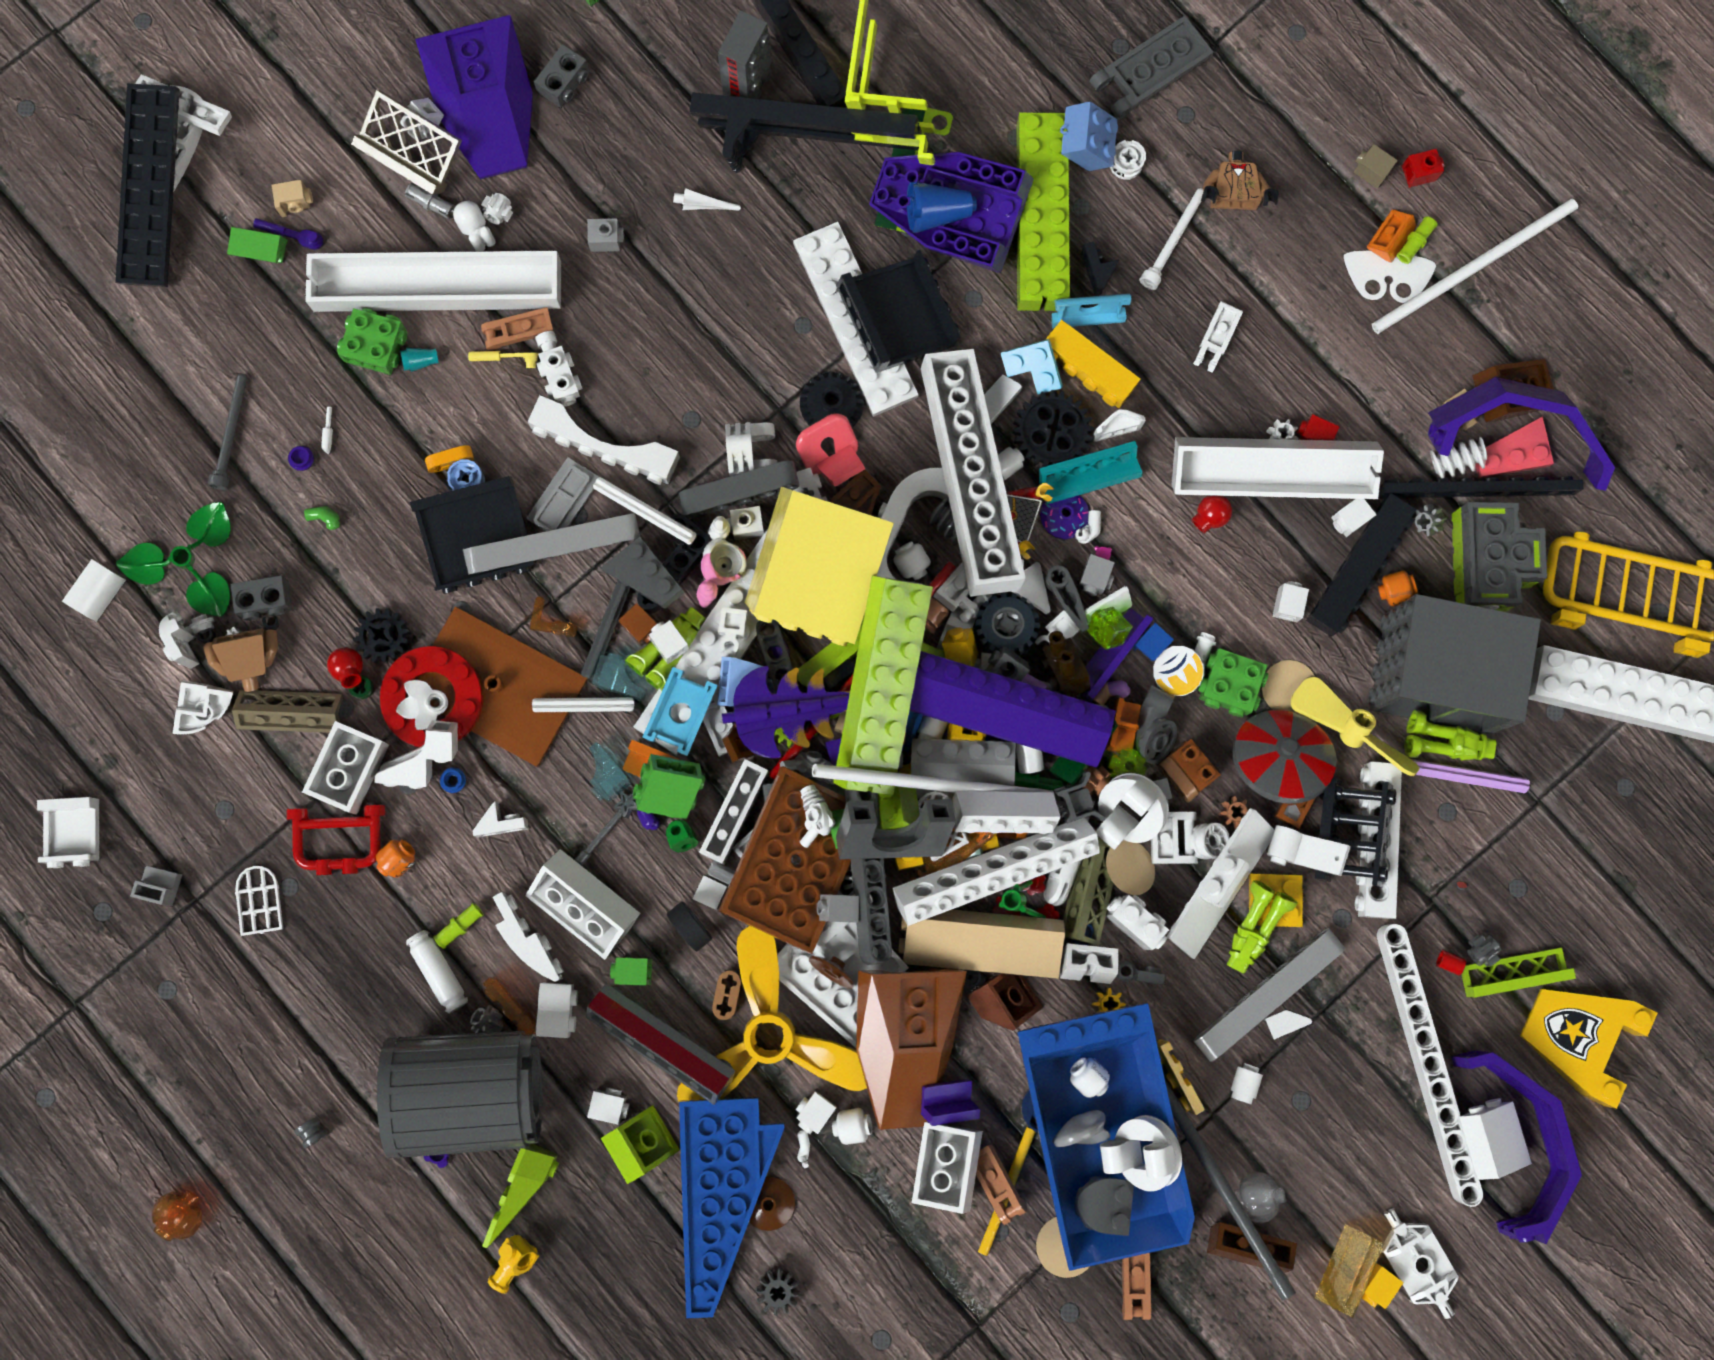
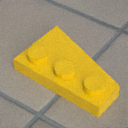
[1157,1039,1205,1115]

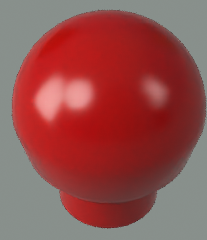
[1191,495,1232,534]
[327,647,363,688]

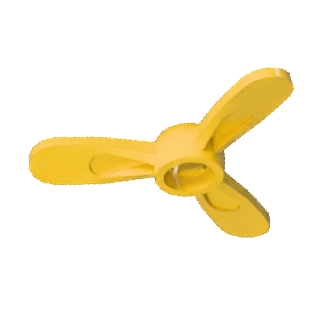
[677,926,867,1102]

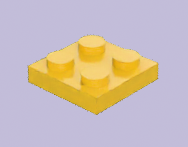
[1249,874,1303,927]

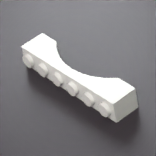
[528,395,680,485]

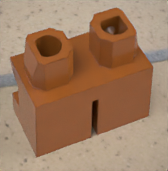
[1166,739,1221,793]

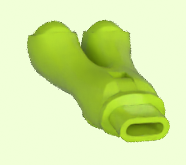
[625,607,706,691]

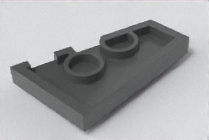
[600,537,685,609]

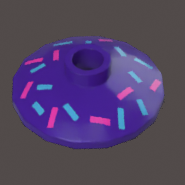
[1040,495,1089,540]

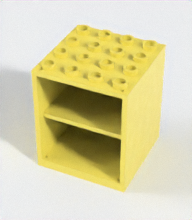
[745,487,894,646]

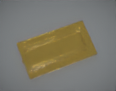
[1314,1224,1384,1318]

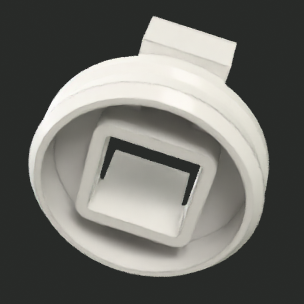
[1096,773,1169,850]
[1100,1115,1182,1191]

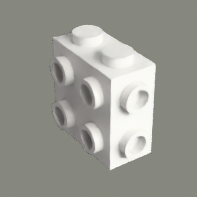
[1106,895,1169,950]

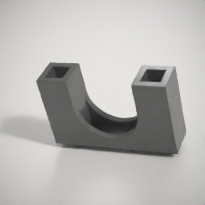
[836,799,956,859]

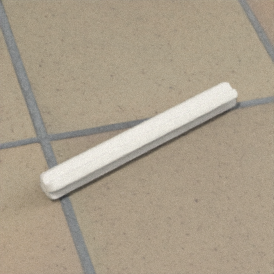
[593,477,696,544]

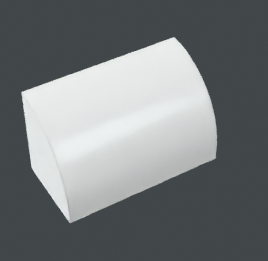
[62,559,126,622]

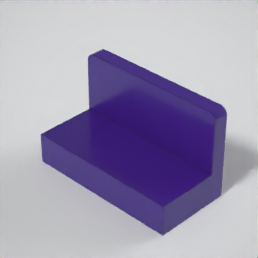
[921,1079,980,1126]

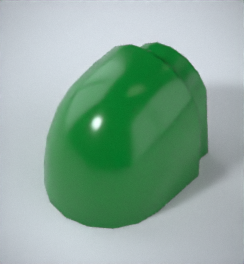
[666,819,699,853]

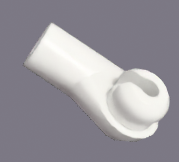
[1075,510,1101,544]

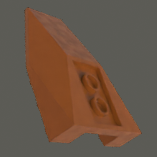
[856,968,967,1130]

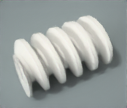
[1430,437,1487,478]

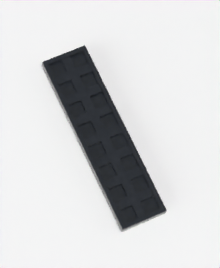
[115,83,180,287]

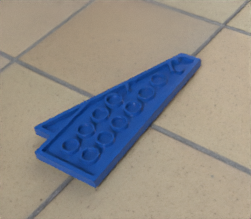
[679,1097,785,1318]

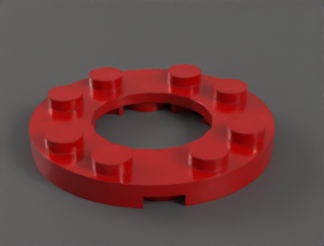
[380,646,483,747]

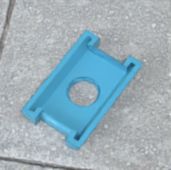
[1052,293,1131,328]
[642,667,718,756]

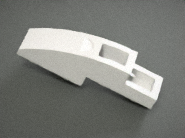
[493,892,564,982]

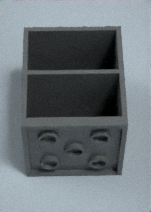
[1368,594,1541,734]

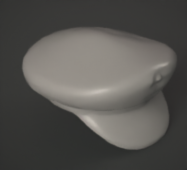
[1052,1110,1111,1147]

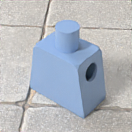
[717,657,778,706]

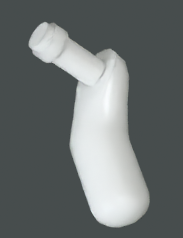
[797,1130,810,1168]

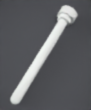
[1139,188,1203,290]

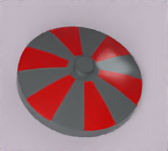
[1232,710,1337,804]

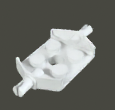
[1380,1208,1459,1319]

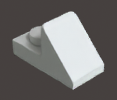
[473,801,529,838]

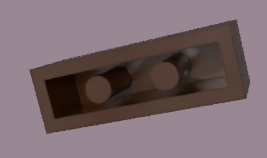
[1207,1222,1297,1273]

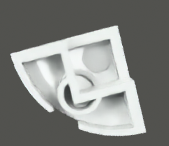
[173,680,233,734]

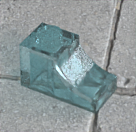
[592,653,646,701]
[589,742,632,802]

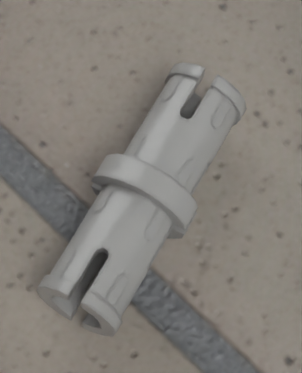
[405,183,456,219]

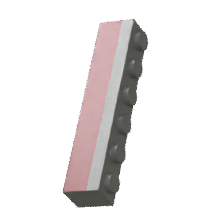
[586,984,735,1105]

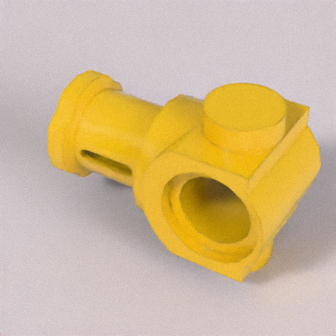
[488,1235,539,1294]

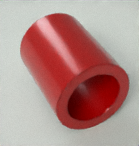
[1436,950,1466,976]

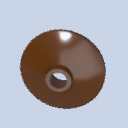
[809,956,854,989]
[749,1176,795,1231]

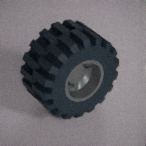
[975,593,1040,656]

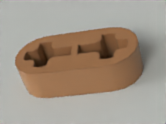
[1158,757,1199,803]
[712,971,741,1020]

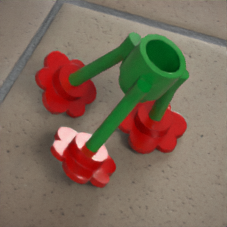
[993,874,1060,920]

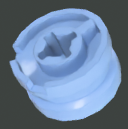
[447,459,485,490]

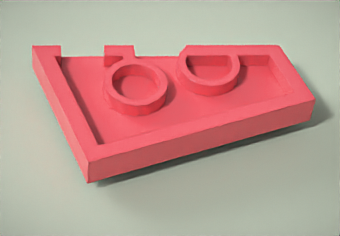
[1475,416,1554,479]

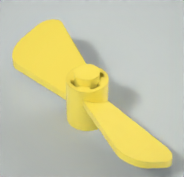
[1291,677,1419,776]

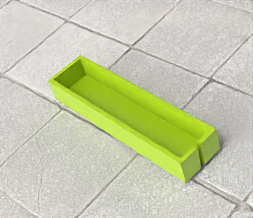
[1016,112,1070,311]
[833,575,933,795]

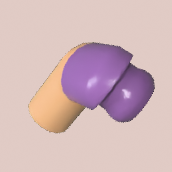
[1093,680,1131,705]

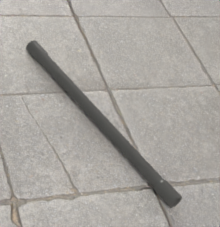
[1163,1073,1296,1301]

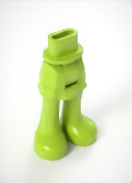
[1404,710,1496,761]
[1227,880,1298,974]

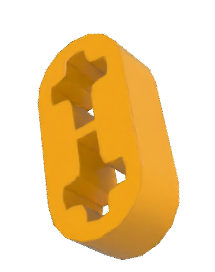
[425,445,474,473]

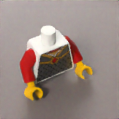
[1006,483,1054,560]

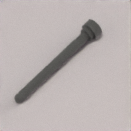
[207,374,247,490]

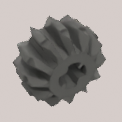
[755,1267,801,1316]

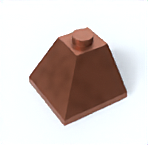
[967,973,1043,1031]

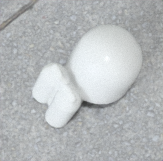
[453,201,496,252]

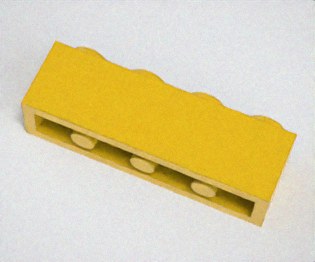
[1045,319,1140,408]

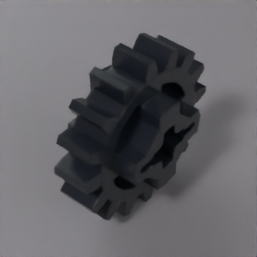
[353,608,411,664]

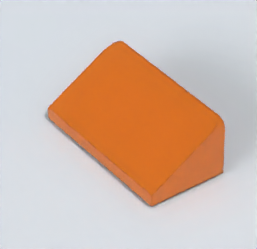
[1367,209,1416,263]

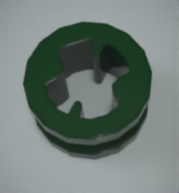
[348,675,374,699]

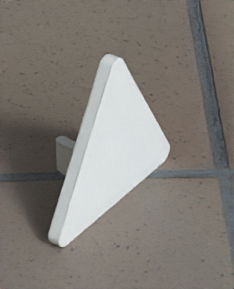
[1011,562,1051,614]

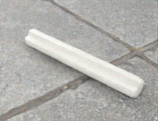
[532,697,634,712]

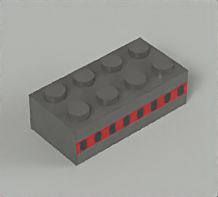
[718,10,772,99]

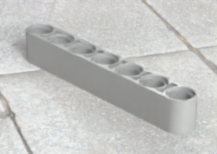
[463,513,640,575]
[1193,928,1346,1062]

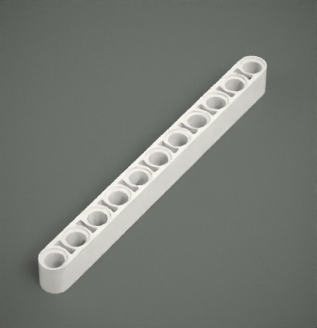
[1377,924,1483,1207]

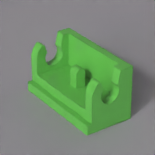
[227,227,288,264]

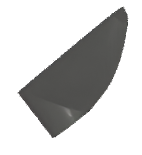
[1045,565,1089,632]
[1136,685,1175,761]

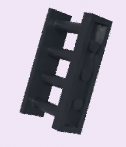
[1315,777,1397,888]

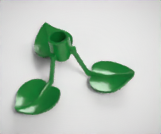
[116,502,231,617]

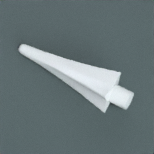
[673,188,741,211]

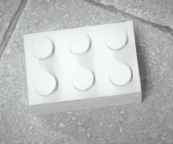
[302,721,389,815]
[912,1122,983,1214]

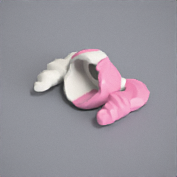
[697,516,747,608]

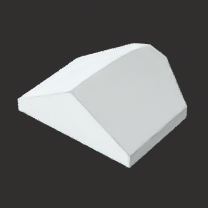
[1092,409,1146,442]

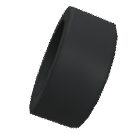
[666,901,712,952]

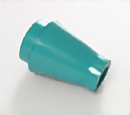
[400,348,439,372]

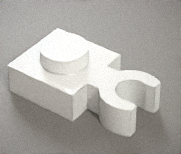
[718,607,747,654]
[1035,610,1080,645]

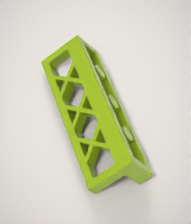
[797,617,864,691]
[1461,948,1576,997]

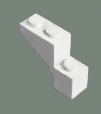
[375,720,458,789]

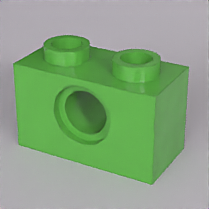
[610,958,652,985]

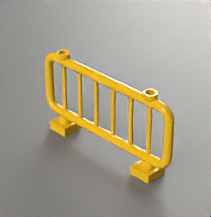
[1543,532,1714,658]

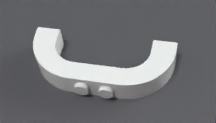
[877,468,949,579]

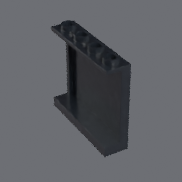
[836,250,960,373]
[410,476,536,594]

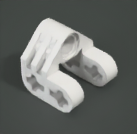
[725,422,778,476]

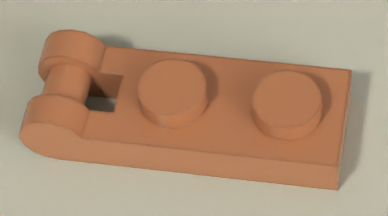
[481,307,554,351]
[976,1145,1028,1225]
[1122,1253,1151,1320]

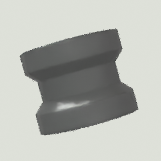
[294,1116,328,1149]

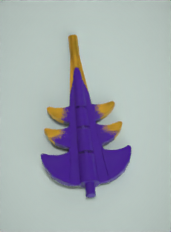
[722,666,850,758]

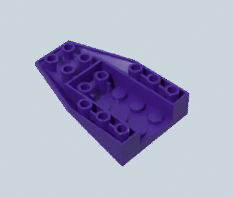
[415,15,533,180]
[869,152,1034,274]

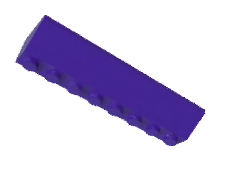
[909,651,1116,767]

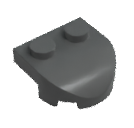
[1074,1176,1134,1236]

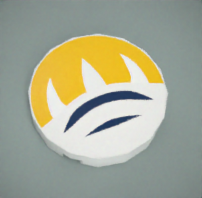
[1153,646,1205,696]

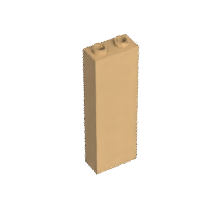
[898,910,1065,979]

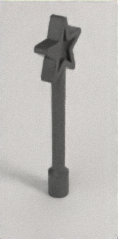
[574,791,637,866]

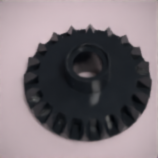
[800,371,864,428]

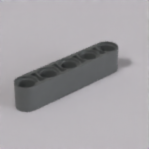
[678,461,799,519]

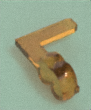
[530,597,577,637]

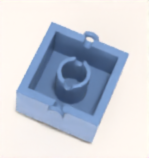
[1060,101,1118,171]

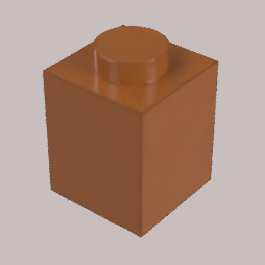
[618,603,657,646]

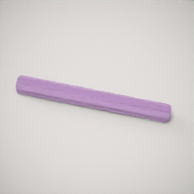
[1412,759,1530,793]

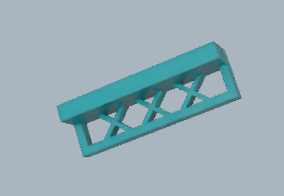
[1039,441,1142,504]

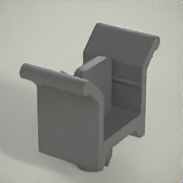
[1054,771,1106,823]

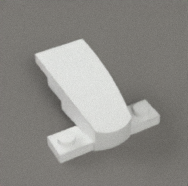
[121,74,232,191]

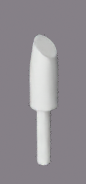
[321,407,333,454]

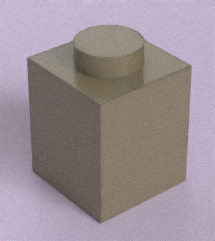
[1354,144,1398,189]

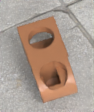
[925,598,949,634]

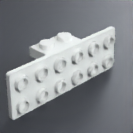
[1167,808,1275,959]

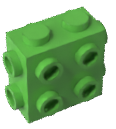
[337,308,407,375]
[1197,648,1269,717]
[633,754,705,819]

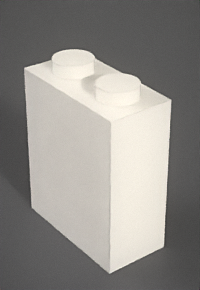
[1459,1098,1532,1180]

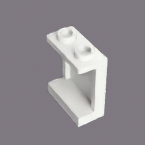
[37,797,99,868]

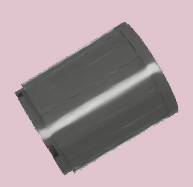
[377,1031,543,1158]

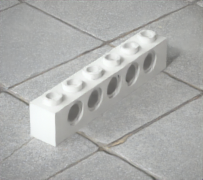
[1355,762,1402,919]

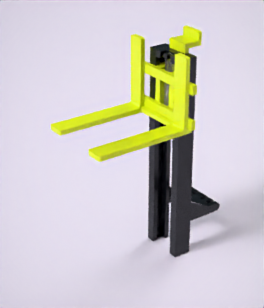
[689,0,935,173]

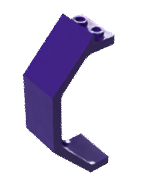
[1428,377,1615,491]
[1451,1050,1582,1244]

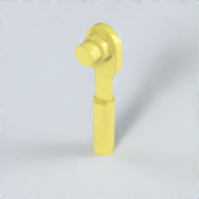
[468,351,539,368]

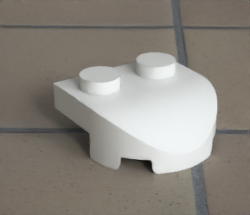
[159,611,200,669]

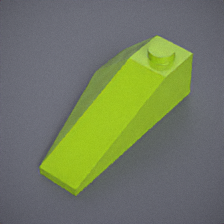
[482,1144,559,1248]

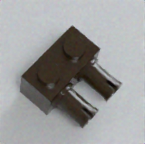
[1040,631,1091,697]

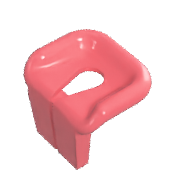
[796,413,865,487]

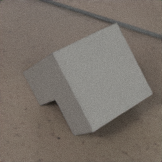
[130,866,182,906]

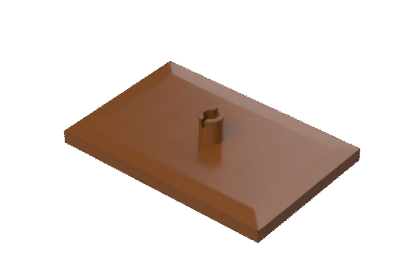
[407,606,588,767]
[719,766,851,954]

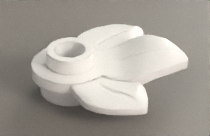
[396,680,448,730]

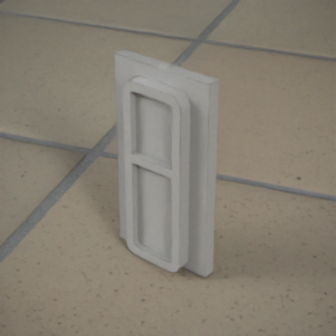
[526,457,599,531]

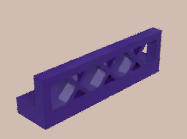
[1078,608,1153,703]

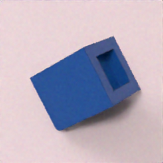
[1132,623,1174,661]

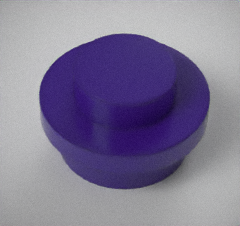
[288,446,314,471]

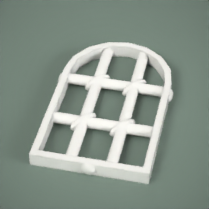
[235,866,283,936]

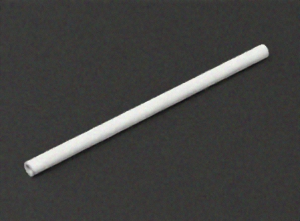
[1372,199,1578,334]
[812,764,1055,797]

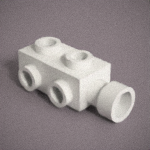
[535,331,583,407]

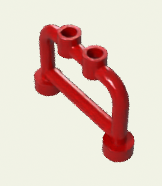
[286,805,385,875]

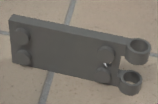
[1089,15,1214,120]

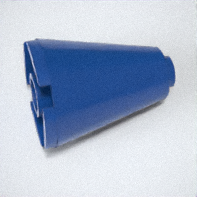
[907,182,977,233]

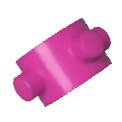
[1094,546,1112,560]

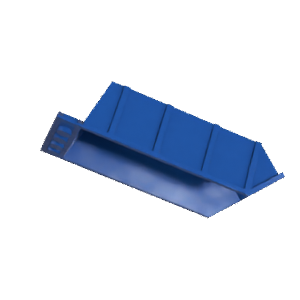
[1017,1003,1195,1271]

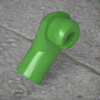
[304,506,340,530]

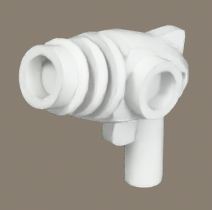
[800,785,835,848]

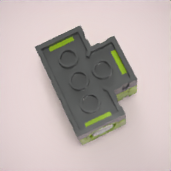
[1451,502,1547,612]

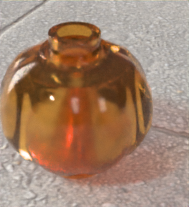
[152,1190,203,1242]

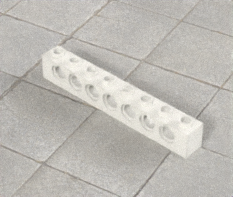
[893,818,1100,926]

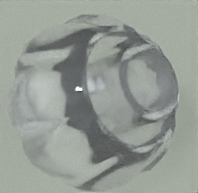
[1234,1172,1286,1223]

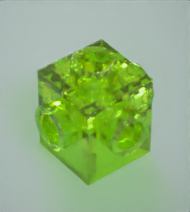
[1087,607,1133,650]
[1108,748,1147,778]

